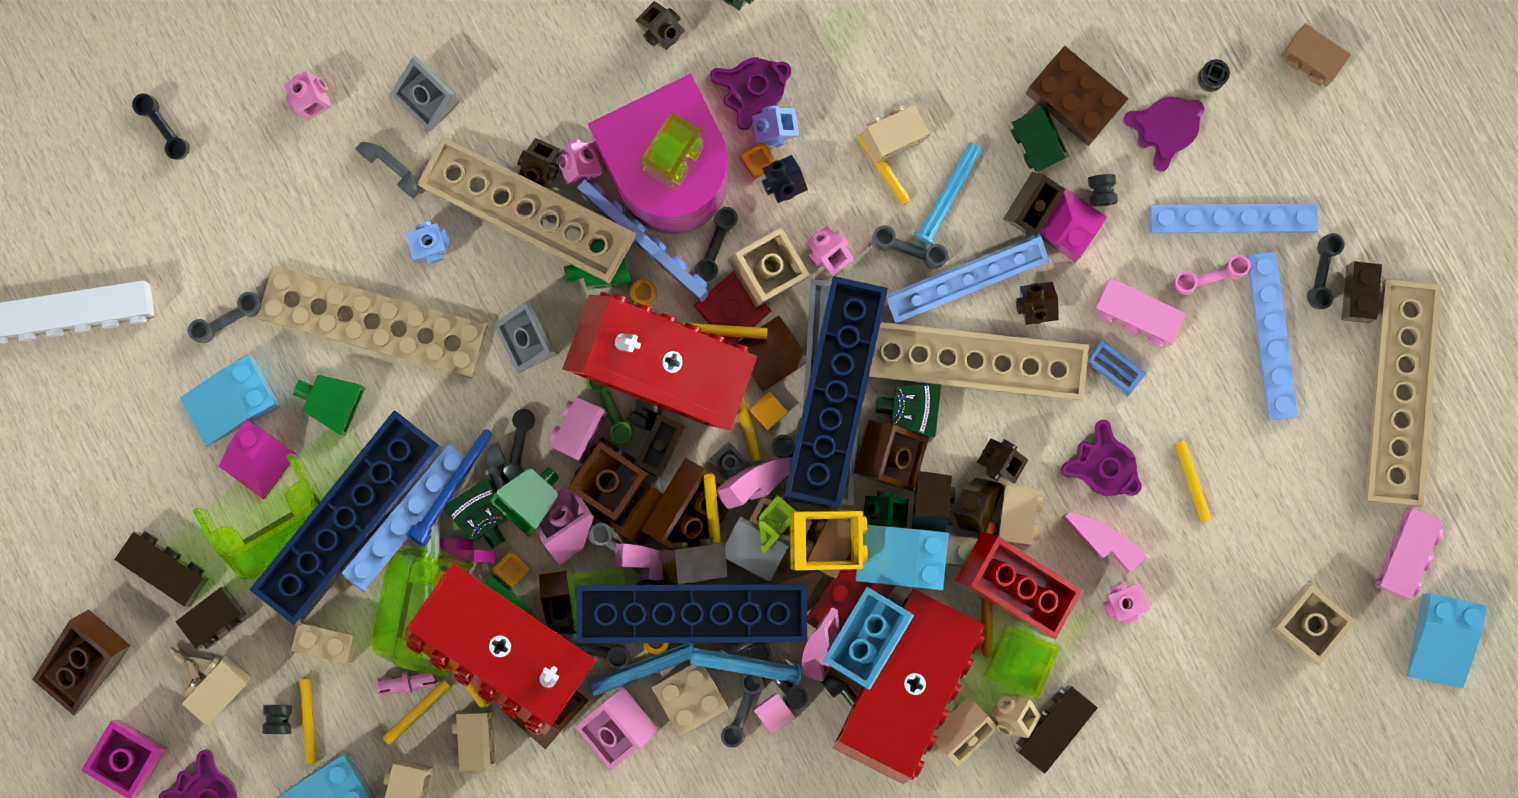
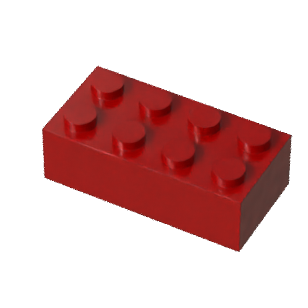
[955,531,1083,640]
[807,550,896,631]

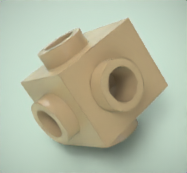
[990,693,1041,738]

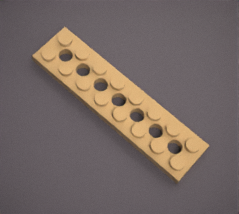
[417,137,636,284]
[257,265,488,378]
[1365,279,1441,507]
[869,322,1089,401]

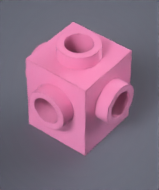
[284,71,332,120]
[558,140,602,185]
[805,226,854,276]
[1103,582,1150,625]

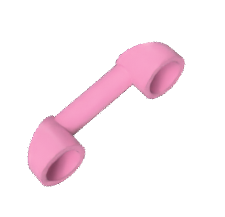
[1174,255,1251,295]

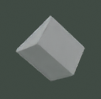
[390,56,460,132]
[494,301,557,374]
[724,517,790,582]

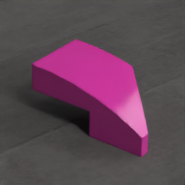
[440,538,495,563]

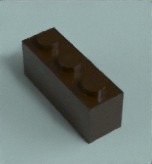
[114,530,209,607]
[1016,685,1098,774]

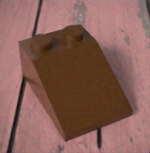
[32,609,131,716]

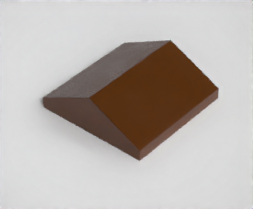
[737,315,806,392]

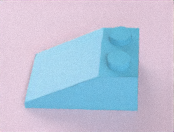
[180,355,281,447]
[856,525,949,590]
[1407,594,1487,688]
[277,753,375,798]

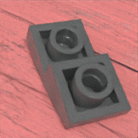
[708,441,752,503]

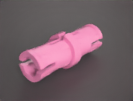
[377,669,437,696]

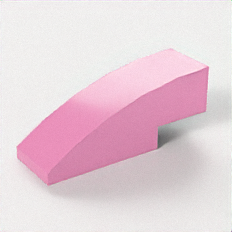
[716,457,793,509]
[1062,512,1147,572]
[615,544,703,582]
[802,608,840,682]
[754,692,796,735]

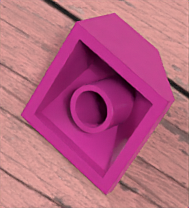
[1039,186,1107,263]
[218,419,298,499]

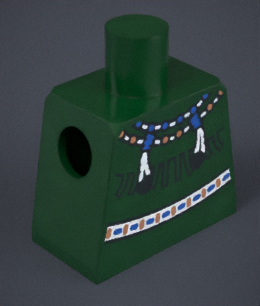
[875,384,942,439]
[443,478,507,549]

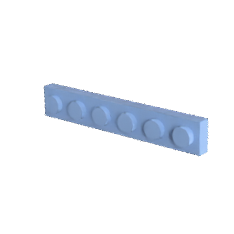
[577,179,709,303]
[1150,204,1318,234]
[886,234,1049,323]
[1247,252,1298,421]
[341,444,465,592]

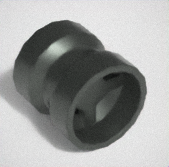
[1197,59,1230,92]
[1088,174,1118,207]
[627,399,663,432]
[262,705,292,734]

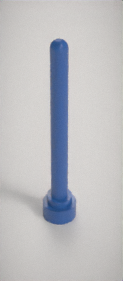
[406,429,492,547]

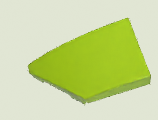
[759,495,797,554]

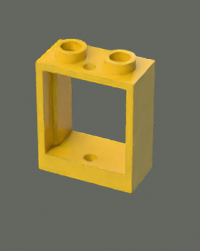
[790,510,868,570]

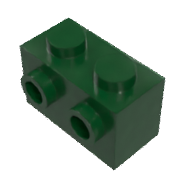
[1011,107,1070,172]

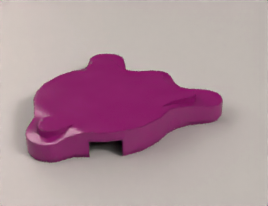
[710,57,792,131]
[1123,97,1204,172]
[1061,420,1142,496]
[158,749,238,798]

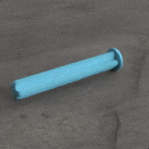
[914,143,982,245]
[589,643,695,696]
[690,648,802,686]

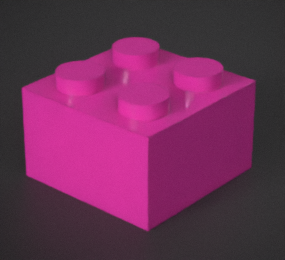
[81,719,167,798]

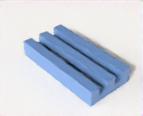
[1087,339,1146,396]

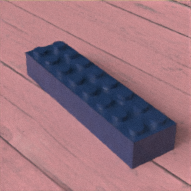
[784,276,888,511]
[249,410,442,626]
[577,584,807,643]

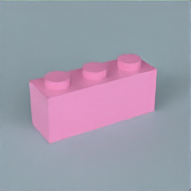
[1093,278,1186,348]
[1374,508,1444,600]

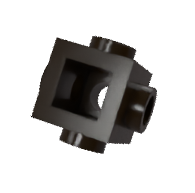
[635,1,685,50]
[517,138,560,187]
[1016,281,1059,325]
[977,438,1028,484]

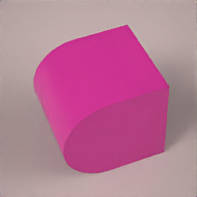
[588,74,728,234]

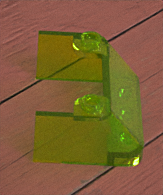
[192,453,323,580]
[371,546,474,677]

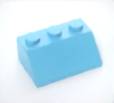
[823,587,914,690]

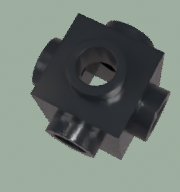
[761,155,808,203]

